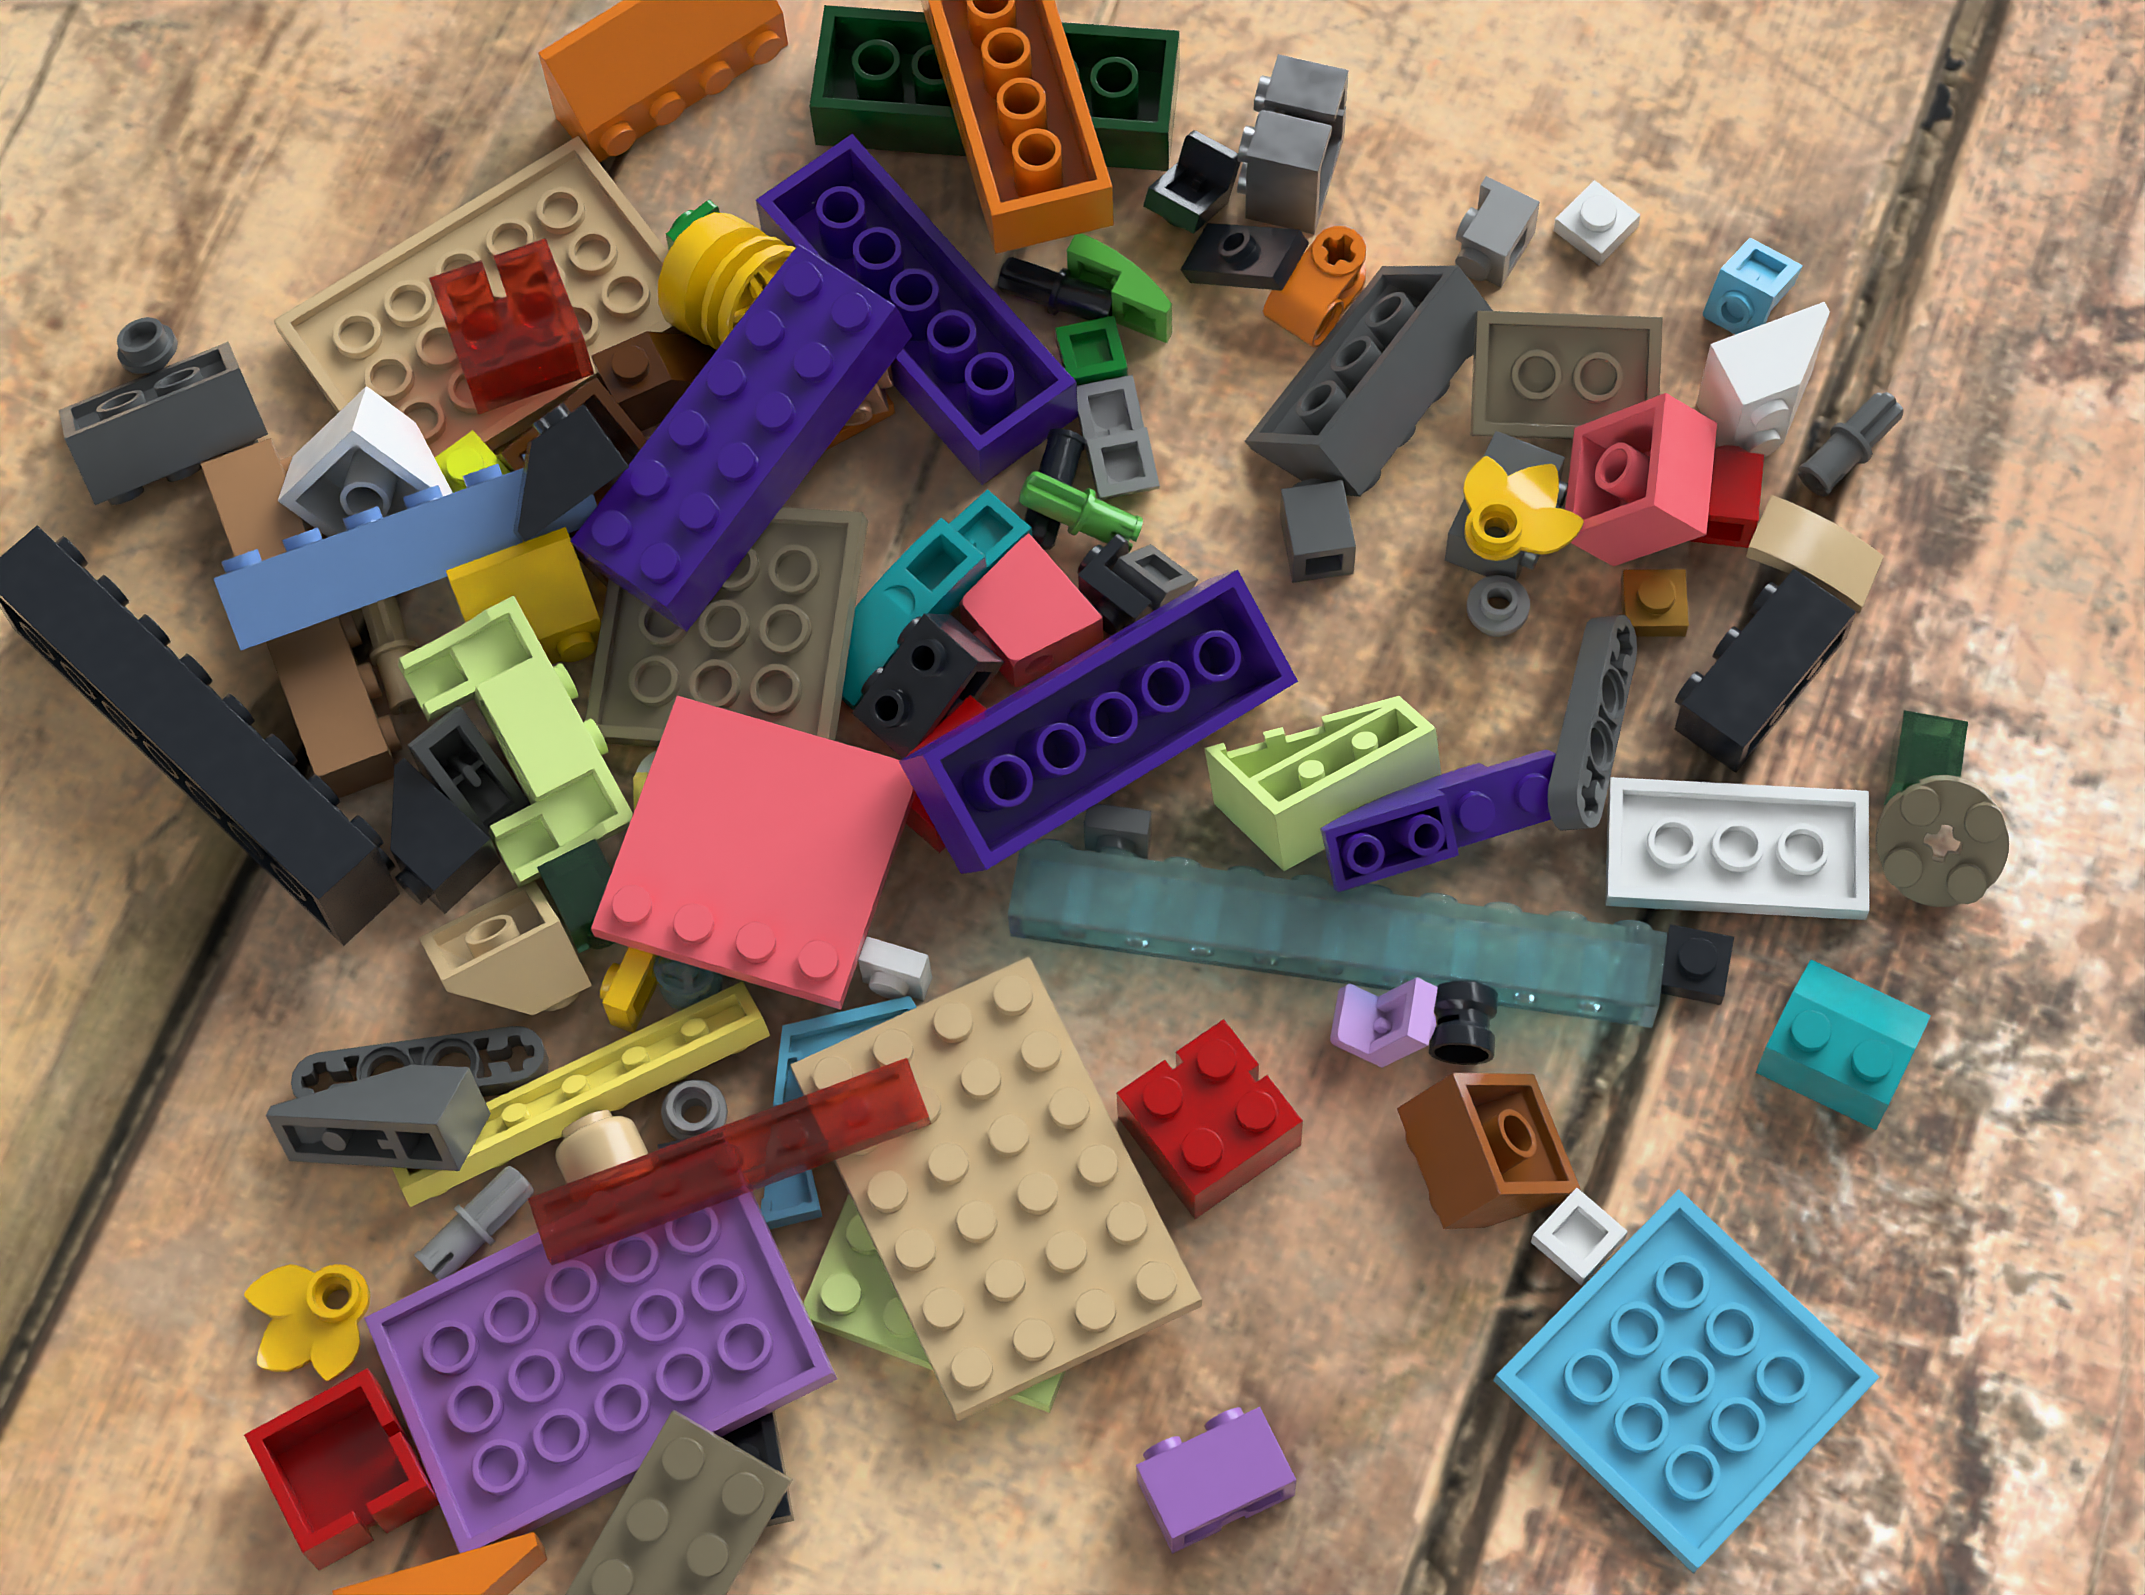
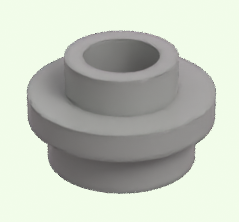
[1467,575,1530,637]
[661,1080,728,1140]

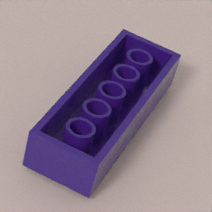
[756,134,1078,485]
[570,244,912,632]
[899,570,1298,874]

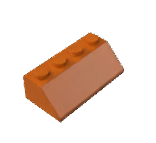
[538,0,788,163]

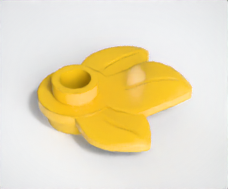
[1463,456,1584,561]
[244,1264,370,1382]

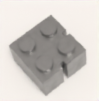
[1237,54,1349,235]

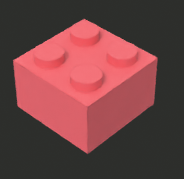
[1565,393,1717,567]

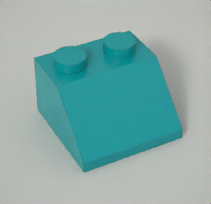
[1755,959,1931,1130]

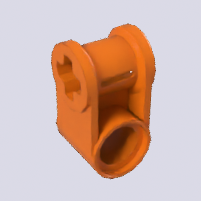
[1263,226,1366,348]

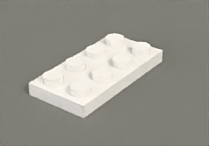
[1606,777,1869,920]

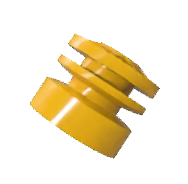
[658,213,795,350]

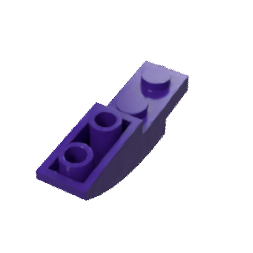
[1320,749,1556,892]

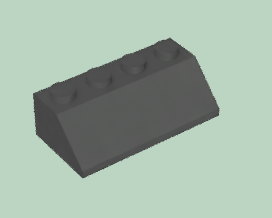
[1245,265,1493,496]

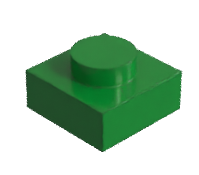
[1055,316,1128,386]

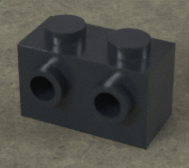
[852,613,1004,759]

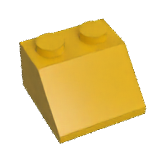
[446,527,601,664]

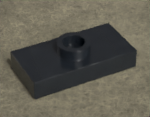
[1180,223,1309,291]

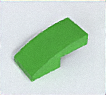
[1066,233,1172,343]

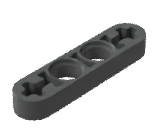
[1548,615,1637,831]
[291,1026,549,1098]

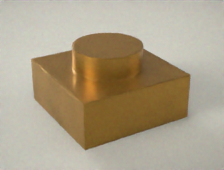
[1621,569,1689,637]

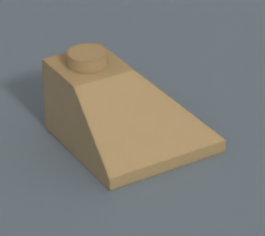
[419,881,592,1015]

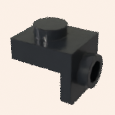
[1143,130,1241,234]
[1077,534,1152,635]

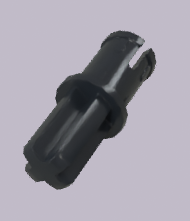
[998,257,1112,321]
[1024,428,1086,550]

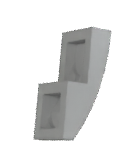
[1077,375,1160,500]

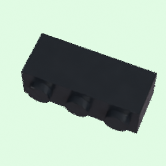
[1674,569,1856,773]

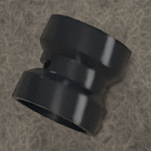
[1429,981,1498,1065]

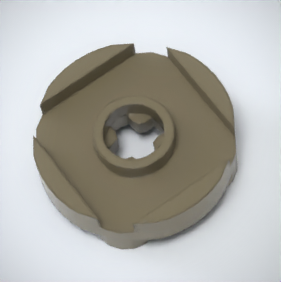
[1875,775,2010,907]

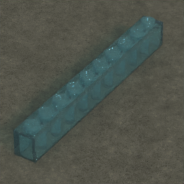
[1008,839,1667,1028]

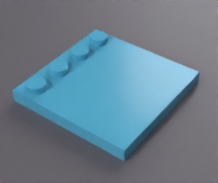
[1493,1189,1879,1574]

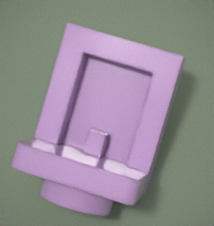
[1330,977,1438,1068]

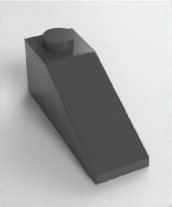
[266,1065,491,1171]

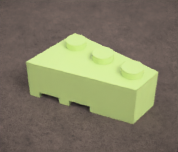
[1204,696,1441,871]

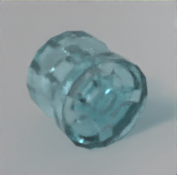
[653,955,723,1011]

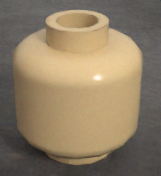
[556,1110,653,1207]

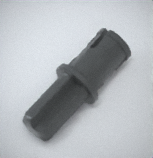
[1798,392,1904,497]

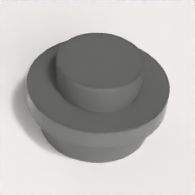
[117,317,178,374]

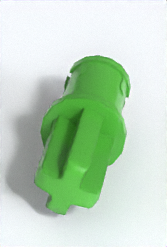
[1019,471,1143,552]

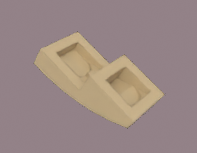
[1746,495,1884,613]

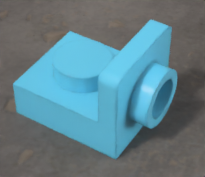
[1703,238,1803,335]

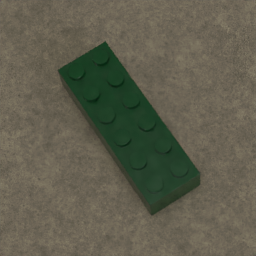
[809,5,1180,171]

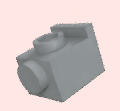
[1455,176,1540,288]

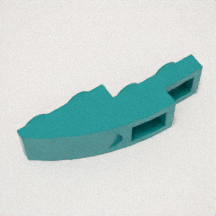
[842,489,1032,710]

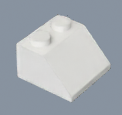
[1696,302,1830,457]
[278,386,453,537]

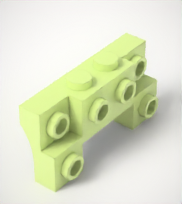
[398,596,633,888]

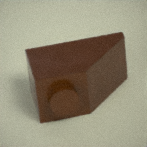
[591,331,717,431]

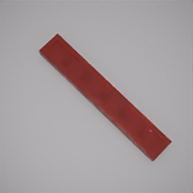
[528,1058,931,1265]

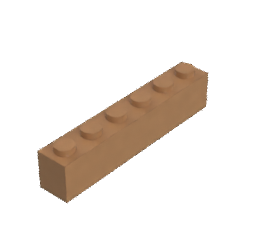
[201,438,403,798]

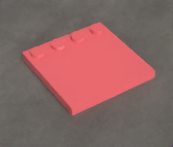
[591,695,916,1010]

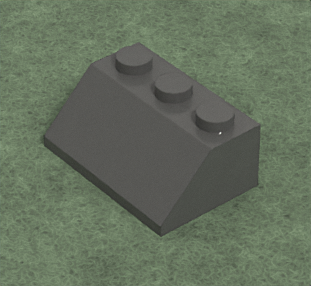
[59,342,268,505]

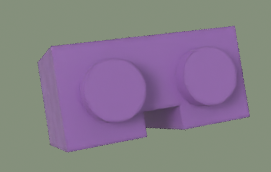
[1136,1407,1296,1554]

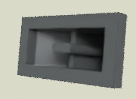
[408,705,531,838]

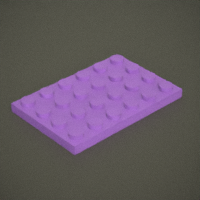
[364,1139,837,1553]

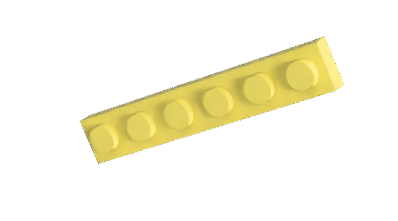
[392,981,770,1207]

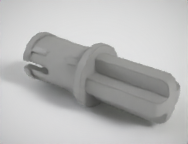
[414,1166,534,1281]

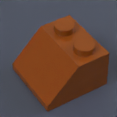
[1397,1073,1582,1229]

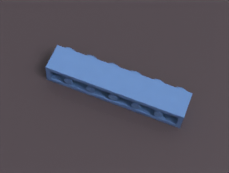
[213,454,597,651]

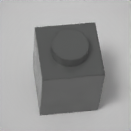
[1280,479,1356,583]

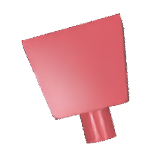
[959,533,1104,687]

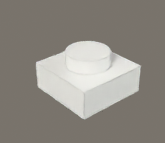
[1553,180,1640,266]
[858,937,932,1001]
[1531,1188,1628,1286]

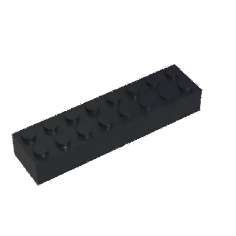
[0,525,400,946]

